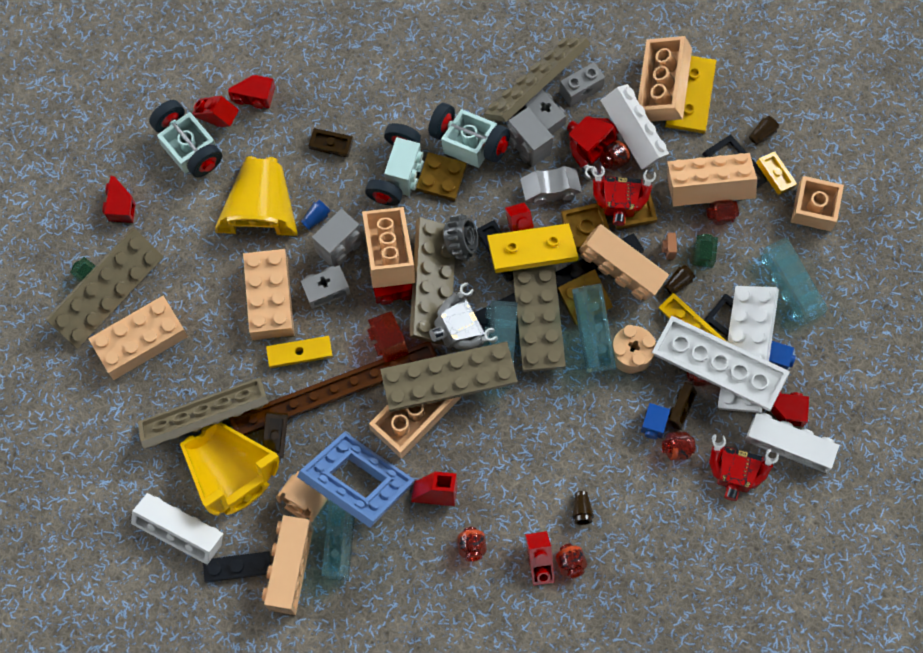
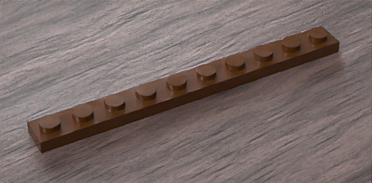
[229,342,437,436]

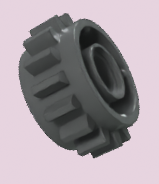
[444,214,478,260]

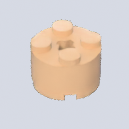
[611,325,656,374]
[276,471,328,523]

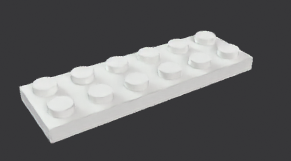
[718,286,779,413]
[652,316,790,411]

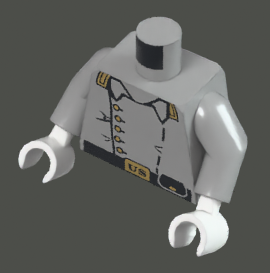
[429,283,498,351]

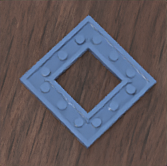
[297,432,415,528]

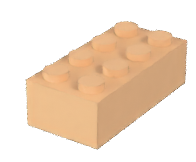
[638,36,692,122]
[667,153,757,207]
[362,207,415,288]
[578,224,669,300]
[243,249,295,340]
[88,295,188,380]
[369,397,461,459]
[262,515,314,616]

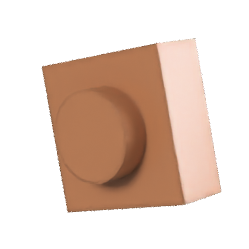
[662,233,677,260]

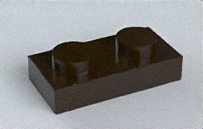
[308,128,353,158]
[668,382,697,430]
[262,412,288,458]

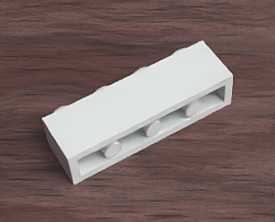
[600,84,669,169]
[745,413,840,473]
[131,493,223,564]

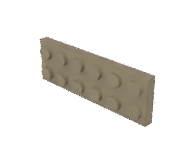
[483,37,591,122]
[409,217,455,346]
[45,227,164,349]
[512,264,566,372]
[380,341,518,412]
[138,377,269,449]

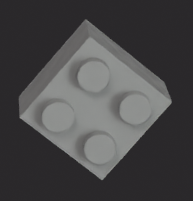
[508,107,553,167]
[312,208,362,266]

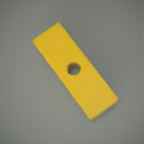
[266,336,333,368]

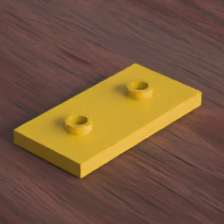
[665,56,717,134]
[487,223,579,273]

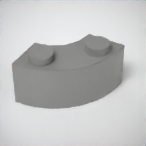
[520,166,582,205]

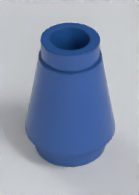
[300,200,331,230]

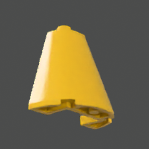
[215,156,298,236]
[180,422,279,516]

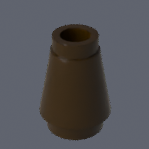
[749,116,779,145]
[664,265,696,295]
[572,491,594,525]

